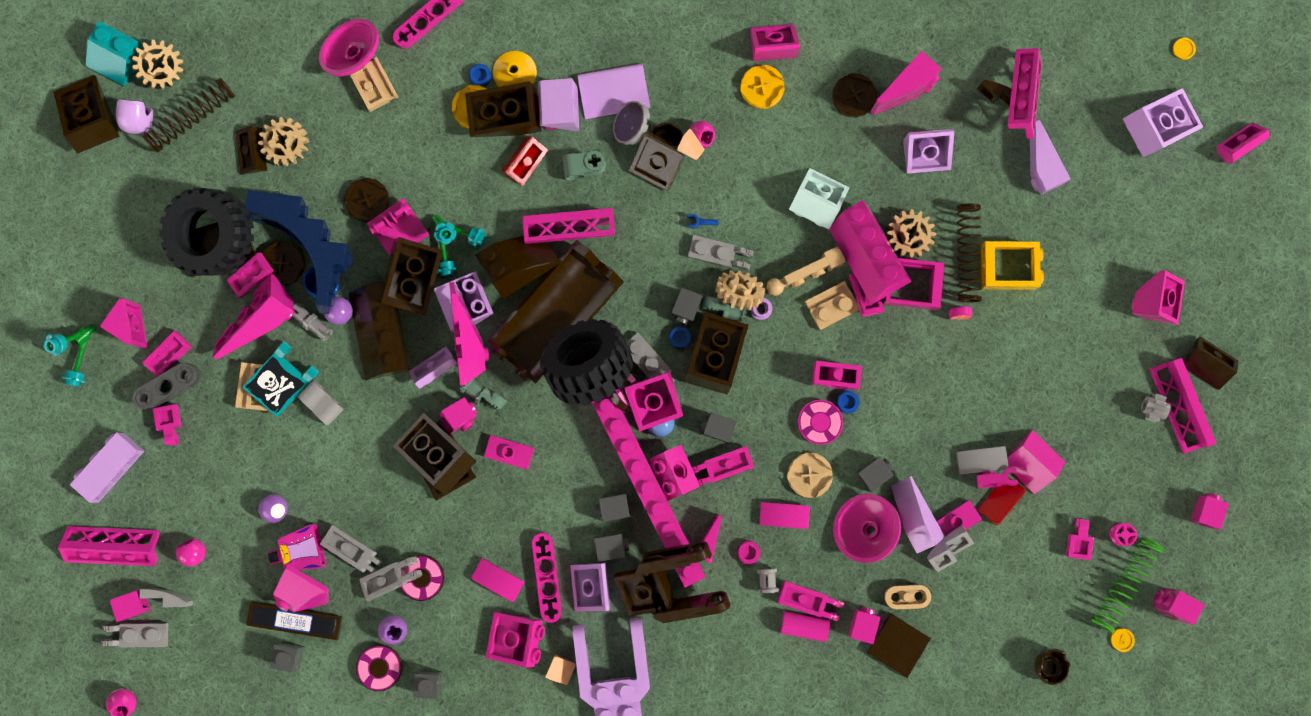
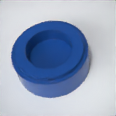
[469,64,492,87]
[669,326,691,349]
[836,391,860,414]

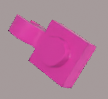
[153,404,182,446]
[977,467,1018,489]
[1066,518,1094,560]

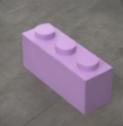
[70,432,144,503]

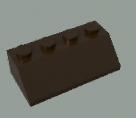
[349,281,410,381]

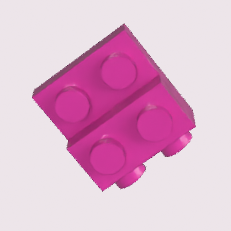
[486,612,545,668]

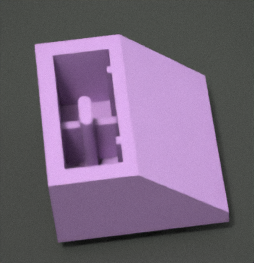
[434,271,493,333]

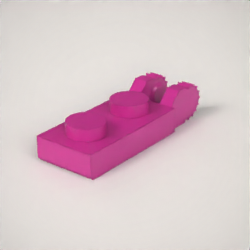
[692,446,754,485]
[777,580,844,621]

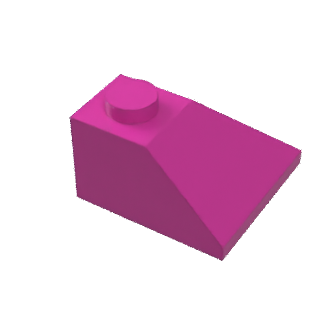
[1132,270,1185,325]
[624,371,683,431]
[273,565,329,612]

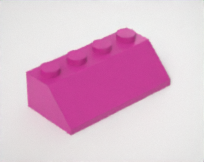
[829,200,912,305]

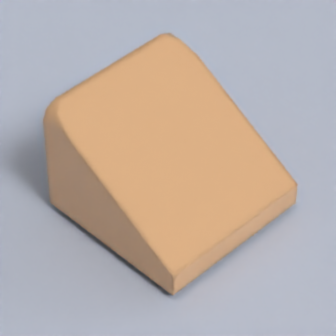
[677,129,705,160]
[545,654,576,685]

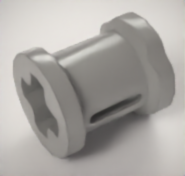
[757,568,779,593]

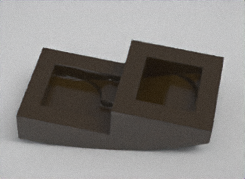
[977,80,1012,106]

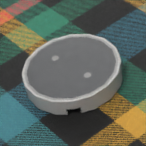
[613,101,650,145]

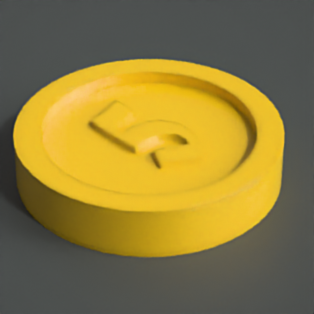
[1173,38,1196,60]
[1111,628,1135,652]

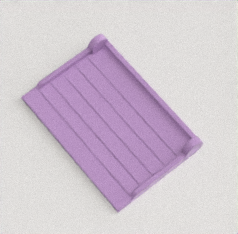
[577,63,650,119]

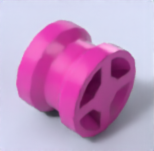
[1109,523,1137,546]

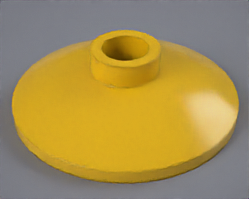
[493,51,537,87]

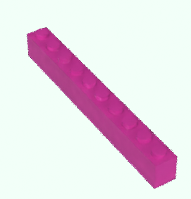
[592,395,705,587]

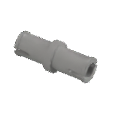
[292,303,333,341]

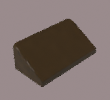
[235,126,268,175]

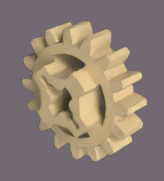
[132,40,183,90]
[258,117,309,167]
[886,209,936,259]
[715,270,765,310]

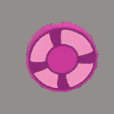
[797,400,843,445]

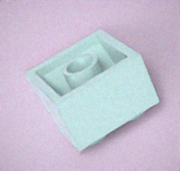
[789,168,850,229]

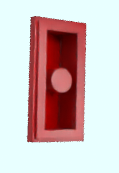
[501,136,548,186]
[977,477,1027,525]

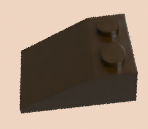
[53,75,120,154]
[465,81,542,138]
[475,232,560,299]
[381,237,443,316]
[684,312,749,395]
[393,413,477,495]

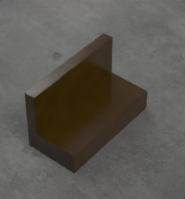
[1183,337,1239,390]

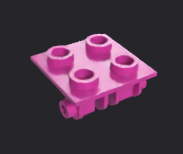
[366,198,430,256]

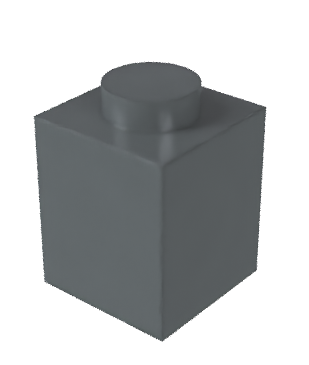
[671,288,703,325]
[701,412,737,443]
[855,457,894,492]
[595,494,630,522]
[594,533,629,562]
[270,642,304,673]
[413,670,443,699]

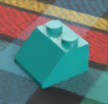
[86,21,144,87]

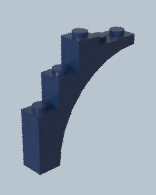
[244,190,353,314]

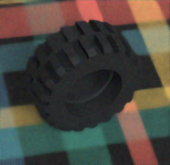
[159,188,254,276]
[540,319,633,405]

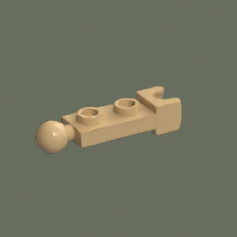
[766,246,846,296]

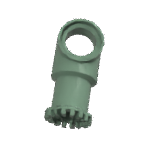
[702,296,747,324]
[459,378,507,411]

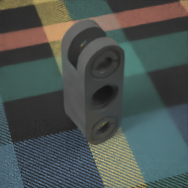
[132,363,202,410]

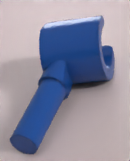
[687,214,719,229]

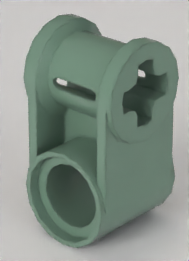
[562,151,606,180]

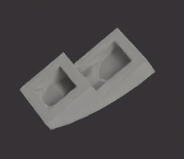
[956,446,1009,474]
[927,525,975,572]
[140,588,193,607]

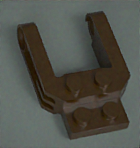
[614,542,731,623]

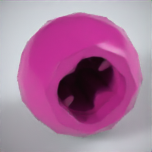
[689,121,715,149]
[175,538,206,567]
[105,688,137,716]

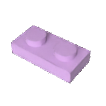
[409,346,457,389]

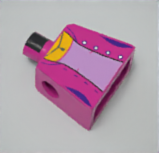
[268,524,327,570]

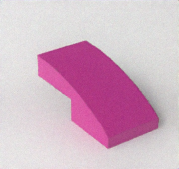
[759,502,810,529]
[471,558,525,602]

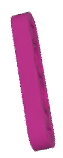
[393,0,464,49]
[532,533,562,623]

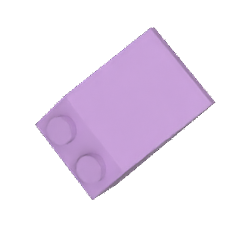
[1123,88,1203,158]

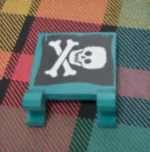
[242,341,320,418]

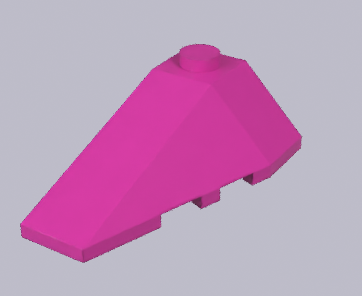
[213,273,294,359]
[449,282,489,386]

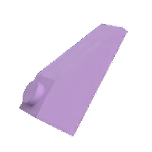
[1030,120,1070,195]
[891,476,945,553]

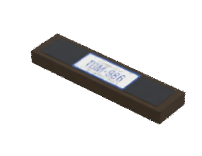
[246,602,343,640]

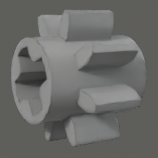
[1141,393,1171,422]

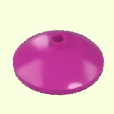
[319,19,379,77]
[833,494,901,563]

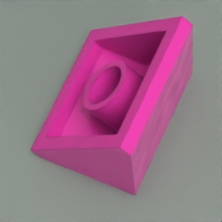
[750,24,800,61]
[100,298,148,349]
[1007,430,1065,494]

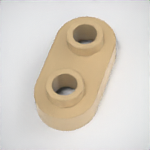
[884,585,931,609]

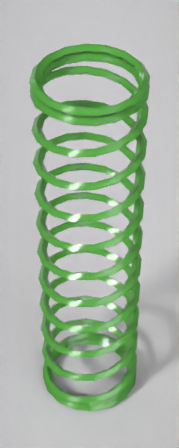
[1091,537,1165,633]

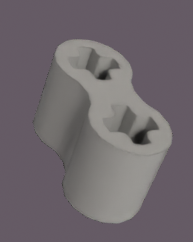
[298,380,344,425]

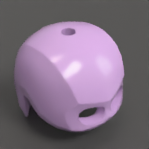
[116,99,153,134]

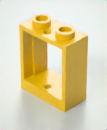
[981,241,1044,290]

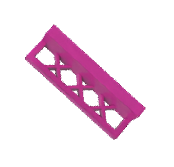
[1008,48,1042,139]
[523,208,615,244]
[1149,358,1217,454]
[58,526,160,566]

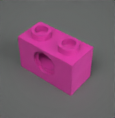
[811,361,862,391]
[649,445,700,501]
[1153,587,1205,625]

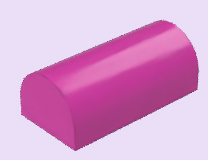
[1217,122,1269,164]
[780,610,830,642]

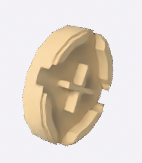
[787,453,833,498]

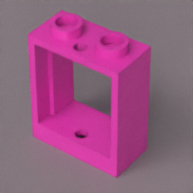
[882,258,944,310]

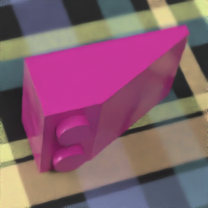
[870,51,942,115]

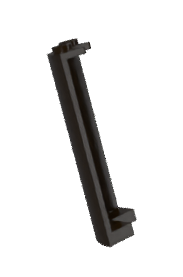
[487,240,624,384]

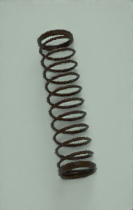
[142,78,235,153]
[957,203,982,303]

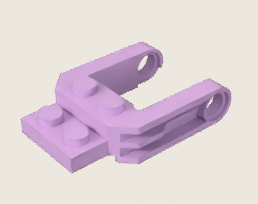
[572,617,650,716]

